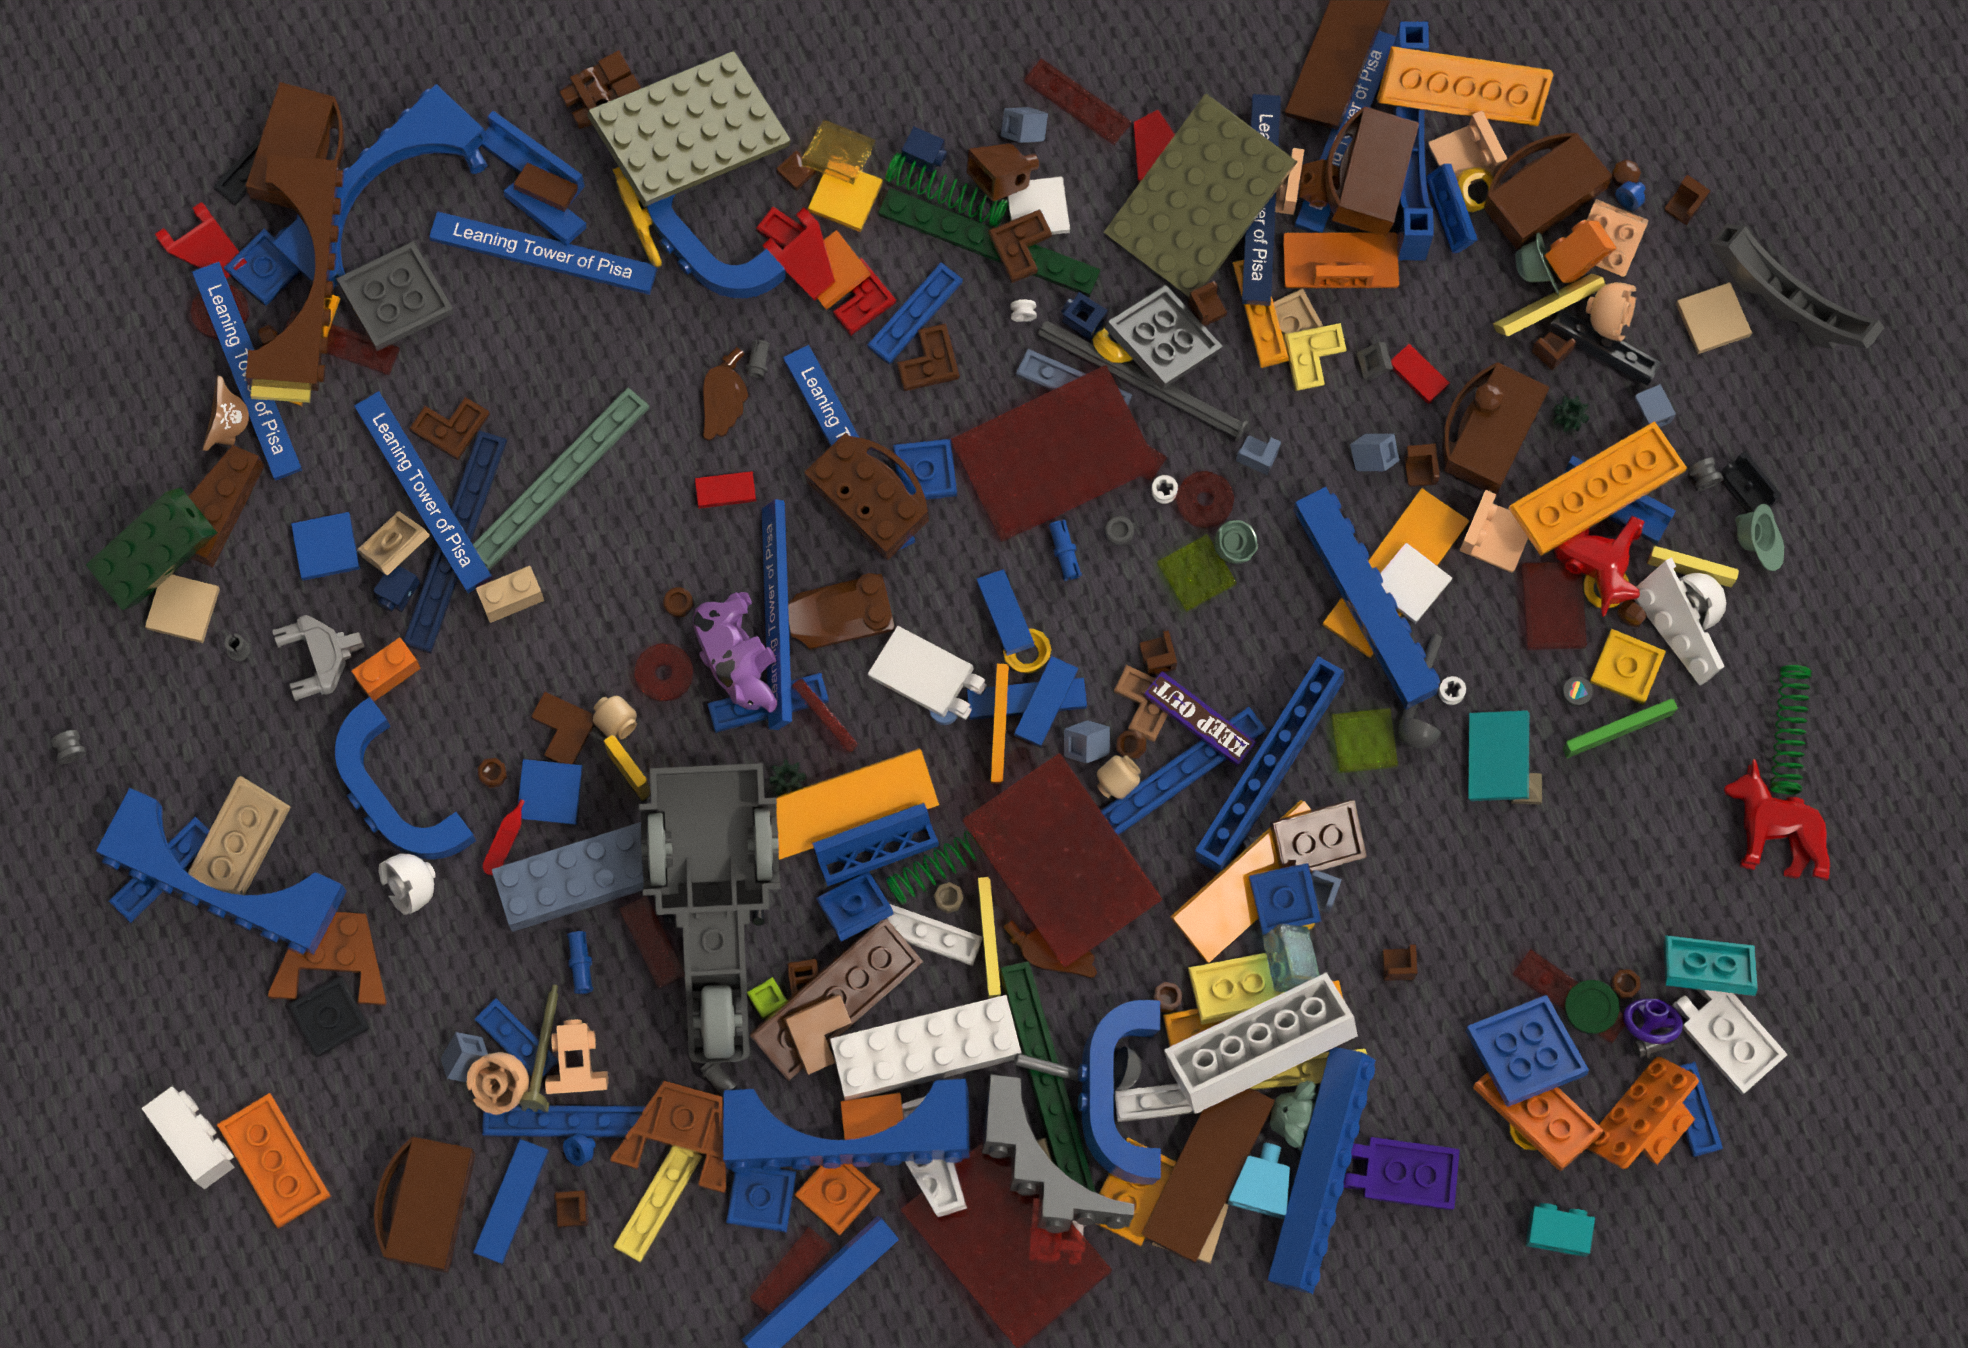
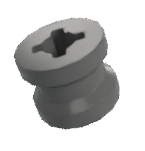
[1687,457,1723,492]
[50,730,87,764]

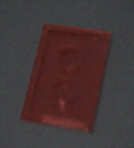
[1521,562,1587,650]

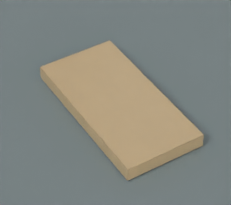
[188,776,291,895]

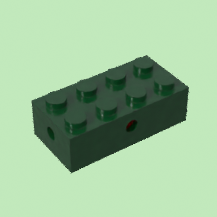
[86,487,217,611]

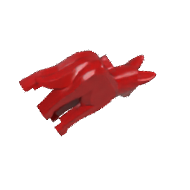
[1554,516,1645,617]
[1724,759,1830,881]

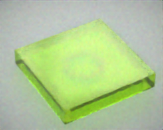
[1157,534,1237,612]
[1331,708,1398,774]

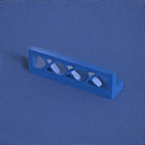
[481,111,585,208]
[1562,456,1676,545]
[812,803,939,886]

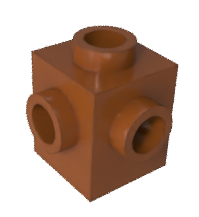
[1299,159,1339,207]

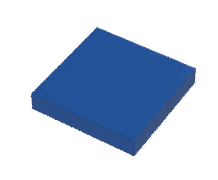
[224,229,300,306]
[893,439,957,499]
[291,512,360,581]
[518,759,583,825]
[1249,863,1322,934]
[816,872,894,941]
[726,1168,796,1233]

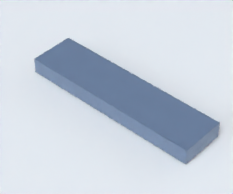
[1016,349,1133,422]

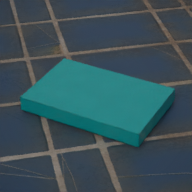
[1468,711,1530,801]
[1664,935,1758,996]

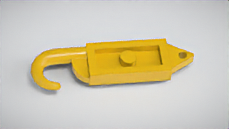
[613,167,662,268]

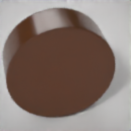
[663,587,693,618]

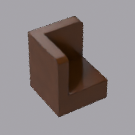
[1664,175,1711,226]
[1188,281,1227,326]
[1532,332,1576,371]
[1404,444,1440,487]
[1139,630,1177,676]
[1382,944,1418,981]
[554,1190,589,1228]

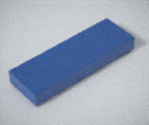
[1426,163,1478,253]
[504,181,586,246]
[977,569,1034,656]
[1014,656,1078,748]
[474,998,559,1079]
[1680,1062,1723,1157]

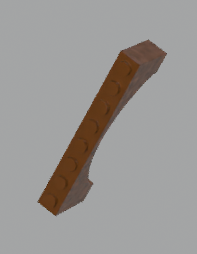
[246,155,344,391]

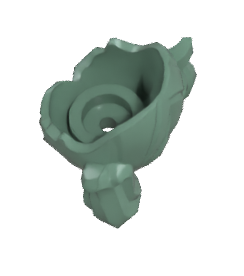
[1269,1081,1317,1151]

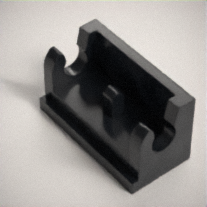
[1721,451,1782,513]

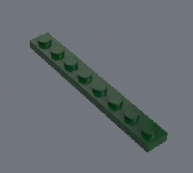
[879,188,1101,297]
[999,961,1095,1192]

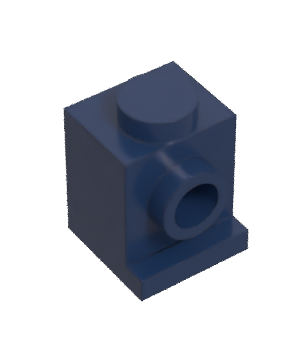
[1061,292,1108,342]

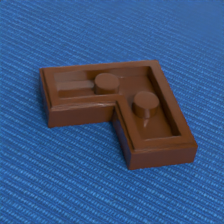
[988,209,1052,283]
[897,323,960,391]
[409,397,490,460]
[531,691,595,764]

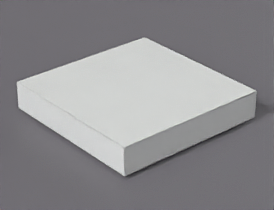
[1007,177,1070,235]
[1380,543,1452,624]

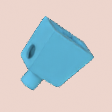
[1227,1143,1290,1219]

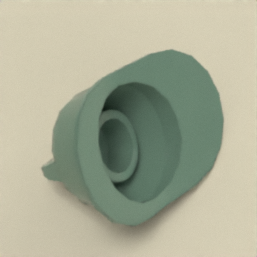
[1515,233,1560,295]
[1735,504,1784,571]

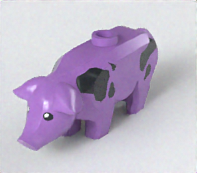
[693,592,777,713]

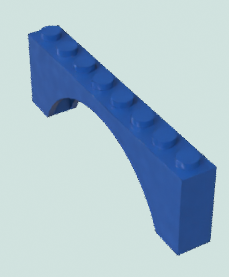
[1393,22,1434,261]
[273,84,488,289]
[96,788,347,955]
[723,1079,970,1173]

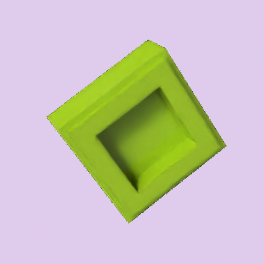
[747,977,787,1019]

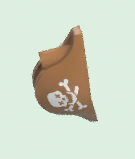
[202,376,249,451]

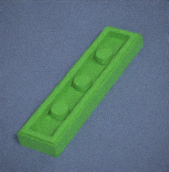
[1563,699,1678,758]

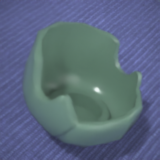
[1214,520,1258,564]

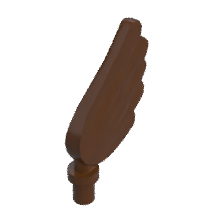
[703,347,748,441]
[1003,920,1097,979]

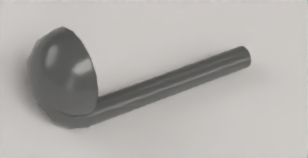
[1398,634,1443,749]
[1014,1046,1142,1091]

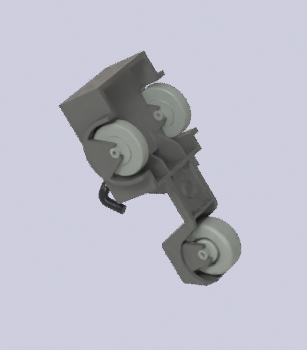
[639,763,781,1063]

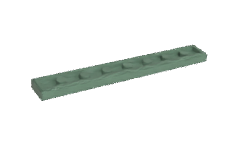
[473,387,649,571]

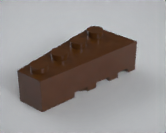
[188,445,265,568]

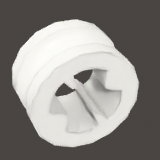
[1010,299,1037,322]
[1151,475,1178,503]
[1438,676,1466,705]

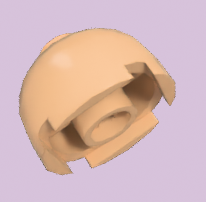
[1586,282,1636,342]
[467,1052,529,1115]

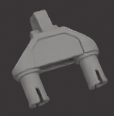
[272,615,364,701]

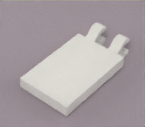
[868,626,987,720]
[1672,989,1787,1094]

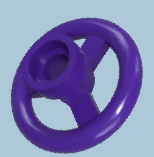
[1623,998,1683,1044]

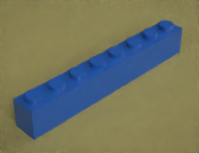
[1293,487,1440,710]
[1195,656,1344,873]
[1268,1047,1376,1294]

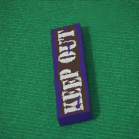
[1144,671,1256,767]

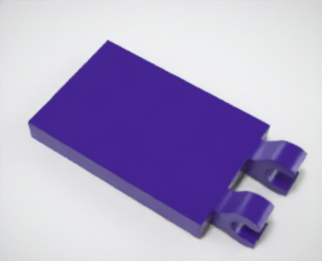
[1343,1137,1460,1210]

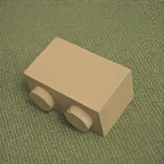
[476,566,544,623]

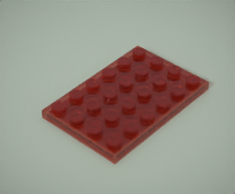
[951,365,1158,542]
[962,753,1163,968]
[901,1143,1112,1348]

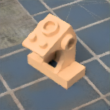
[545,1020,608,1094]

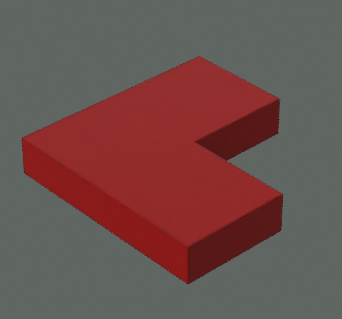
[833,258,896,335]

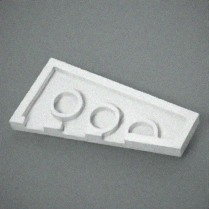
[1634,558,1724,685]
[902,1097,967,1217]

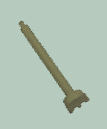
[520,985,559,1112]

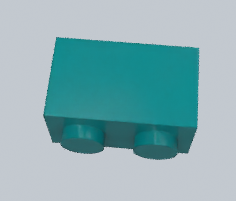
[1525,1203,1595,1257]

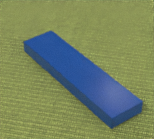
[867,262,963,365]
[707,673,829,733]
[967,678,1087,720]
[109,817,210,923]
[473,1139,549,1265]

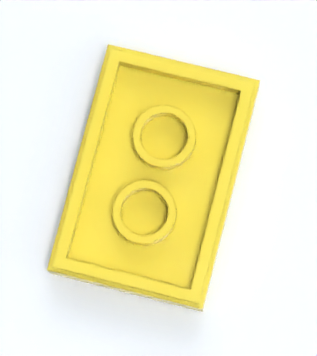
[1188,951,1286,1025]

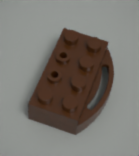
[246,82,344,209]
[1324,107,1419,237]
[1483,133,1612,250]
[1442,362,1550,496]
[804,433,929,561]
[374,1137,476,1273]

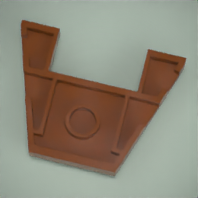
[268,912,387,1006]
[610,1081,726,1194]

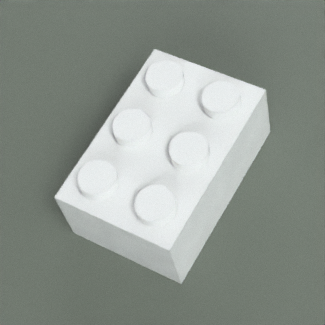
[142,1087,234,1189]

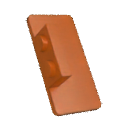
[1587,1057,1699,1169]

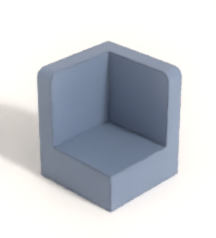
[1001,107,1048,143]
[1635,384,1676,428]
[1350,434,1400,471]
[1236,436,1281,475]
[1064,721,1110,764]
[1311,870,1342,914]
[441,1032,488,1082]

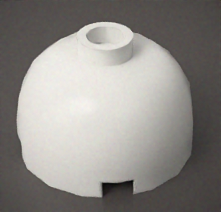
[1679,573,1726,631]
[379,854,435,915]

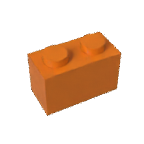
[1544,220,1617,283]
[352,637,421,701]

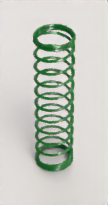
[885,153,1008,228]
[1770,665,1812,795]
[886,814,1011,905]

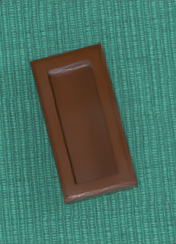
[514,162,578,212]

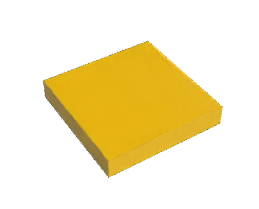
[808,159,883,232]
[1590,629,1666,705]
[604,735,651,801]

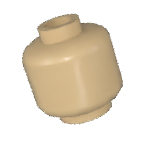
[593,696,637,739]
[1097,755,1141,799]

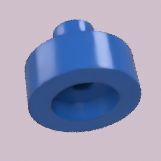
[1616,181,1645,211]
[563,1133,596,1166]

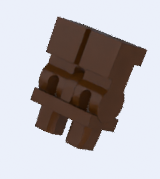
[559,50,641,129]

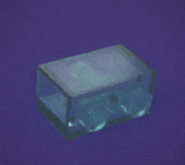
[1262,924,1320,992]

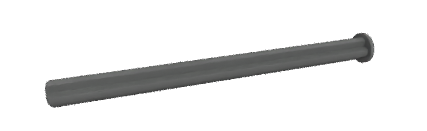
[1038,321,1249,442]

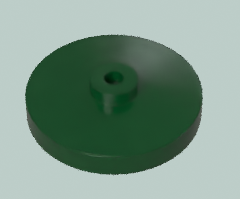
[1564,980,1619,1035]

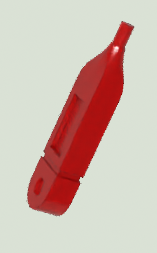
[483,799,525,876]

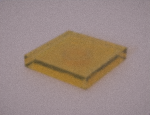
[801,120,876,185]

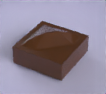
[776,150,816,191]

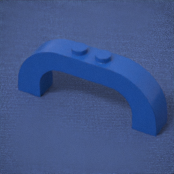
[647,194,786,298]
[335,697,476,860]
[1078,1000,1161,1185]

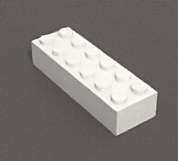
[1164,972,1357,1114]
[830,995,1021,1101]

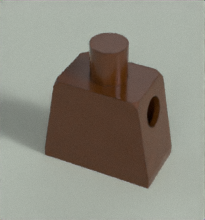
[966,143,1039,201]

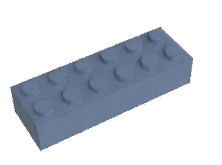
[492,822,643,932]

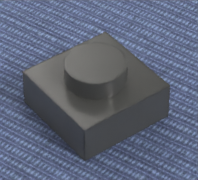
[1357,342,1393,380]

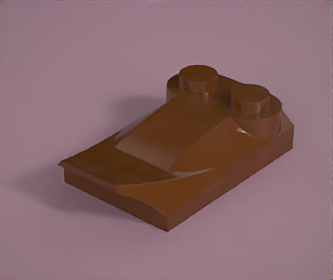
[788,573,895,650]

